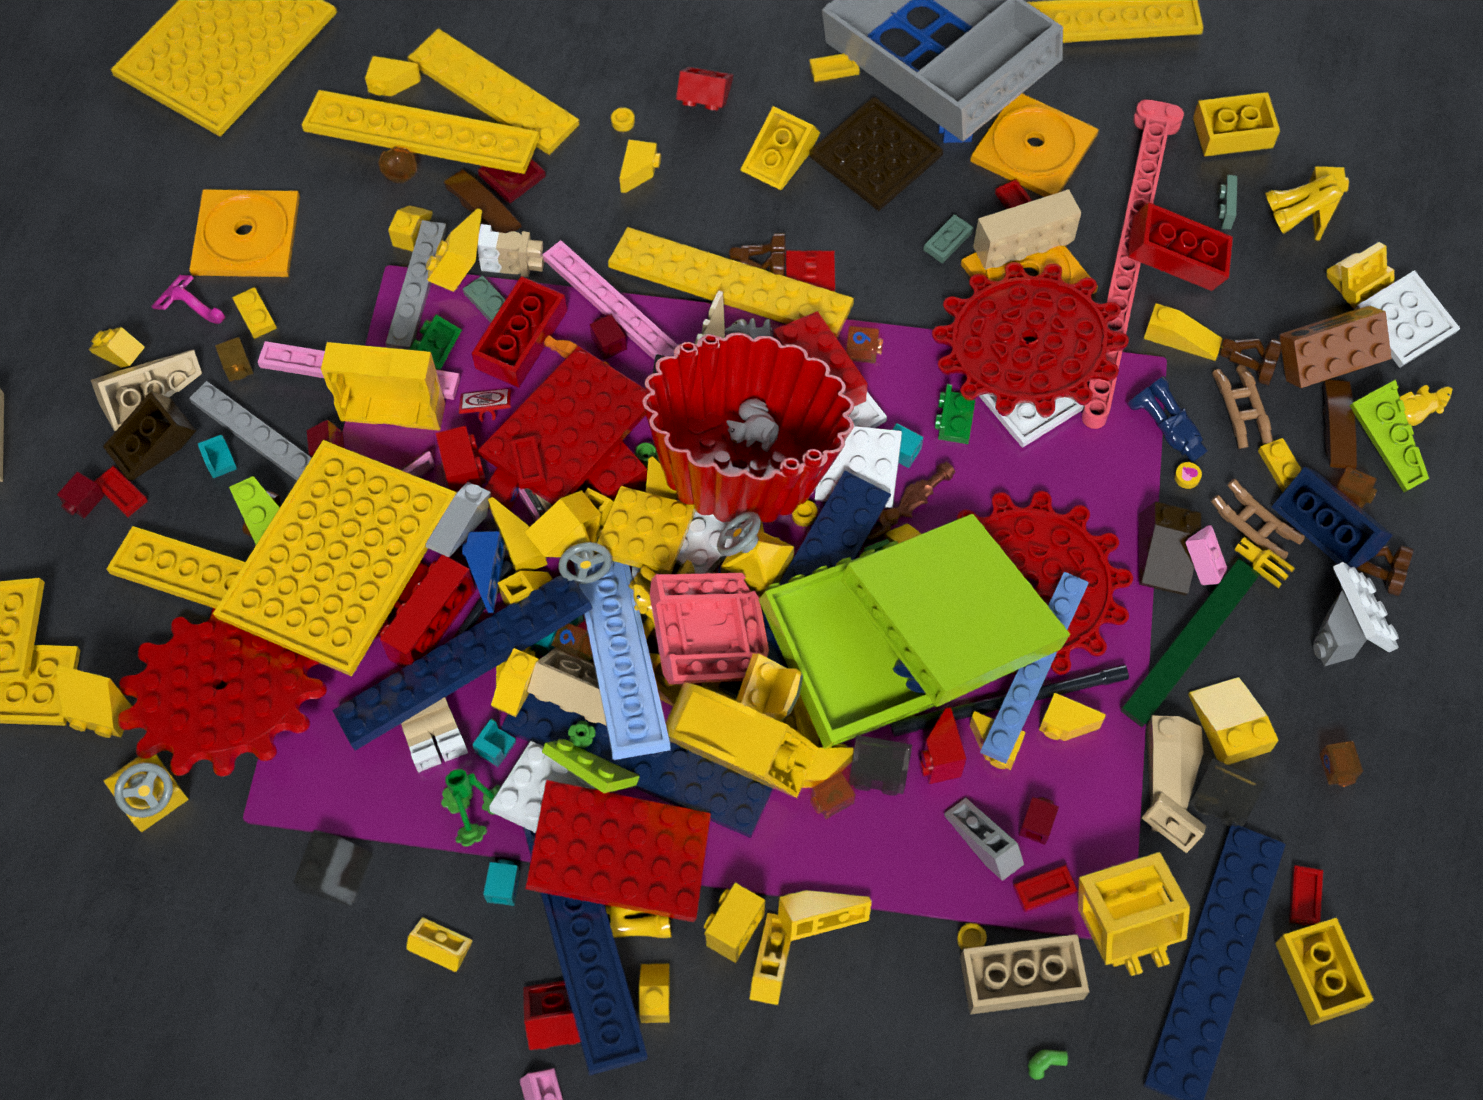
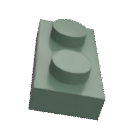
[1218,175,1237,229]
[924,214,974,264]
[463,275,505,323]

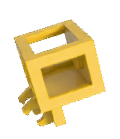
[1078,852,1190,976]

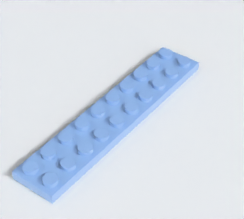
[574,551,670,760]

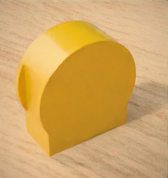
[665,682,819,798]

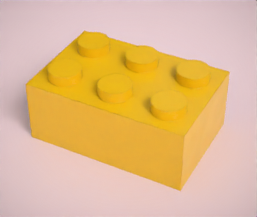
[1193,92,1280,156]
[1275,918,1374,1025]

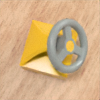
[525,490,612,584]
[717,511,794,598]
[103,754,189,833]

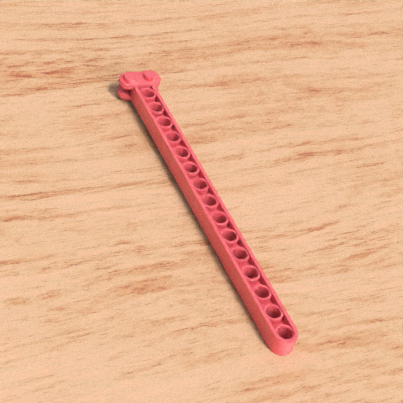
[1082,99,1184,429]

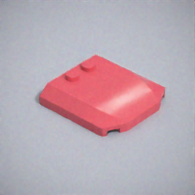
[650,573,769,684]

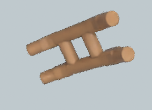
[1212,365,1273,449]
[1211,479,1305,560]

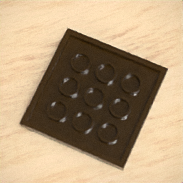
[809,97,944,211]

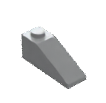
[426,482,491,557]
[944,798,1024,881]

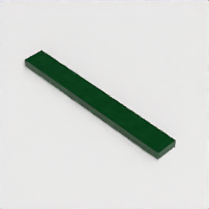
[1120,559,1260,727]

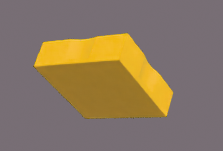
[321,342,445,430]

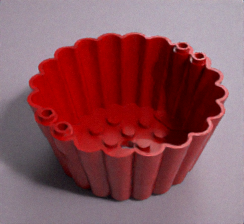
[642,332,854,524]

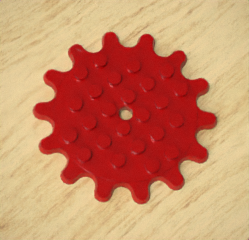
[932,262,1129,418]
[957,491,1133,676]
[118,608,327,777]

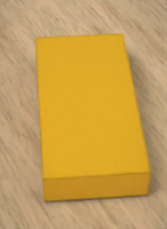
[809,54,860,82]

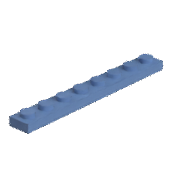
[980,572,1089,764]

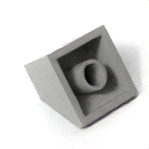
[1313,590,1367,666]

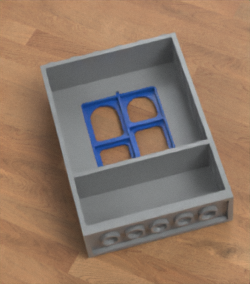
[822,0,1063,141]

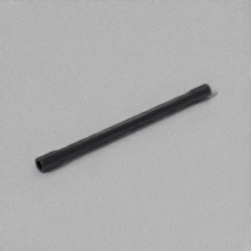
[890,664,1129,737]

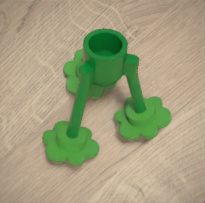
[441,769,501,847]

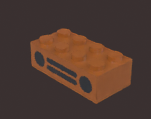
[1279,305,1392,388]

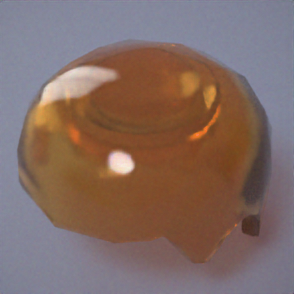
[378,146,417,183]

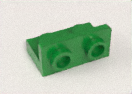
[409,315,462,370]
[935,384,976,444]

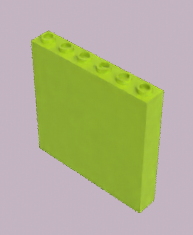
[841,514,1070,707]
[759,541,967,749]

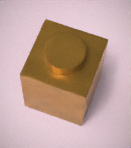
[215,337,253,382]

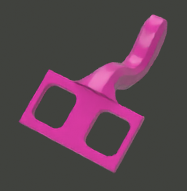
[152,275,225,324]

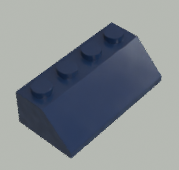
[1272,467,1393,568]

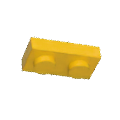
[232,287,277,339]
[1258,438,1302,493]

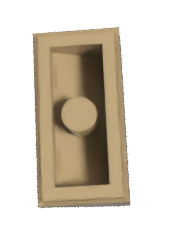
[1142,792,1206,853]

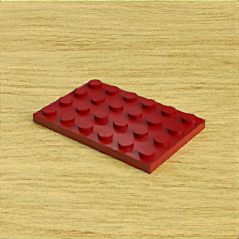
[478,346,647,505]
[525,780,711,922]

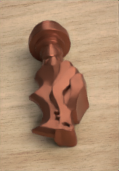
[897,462,955,518]

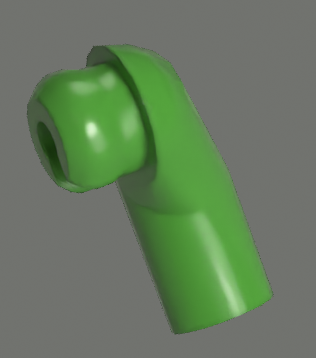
[1028,1049,1068,1079]

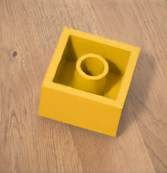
[704,883,765,963]

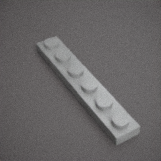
[386,220,447,350]
[189,381,311,481]

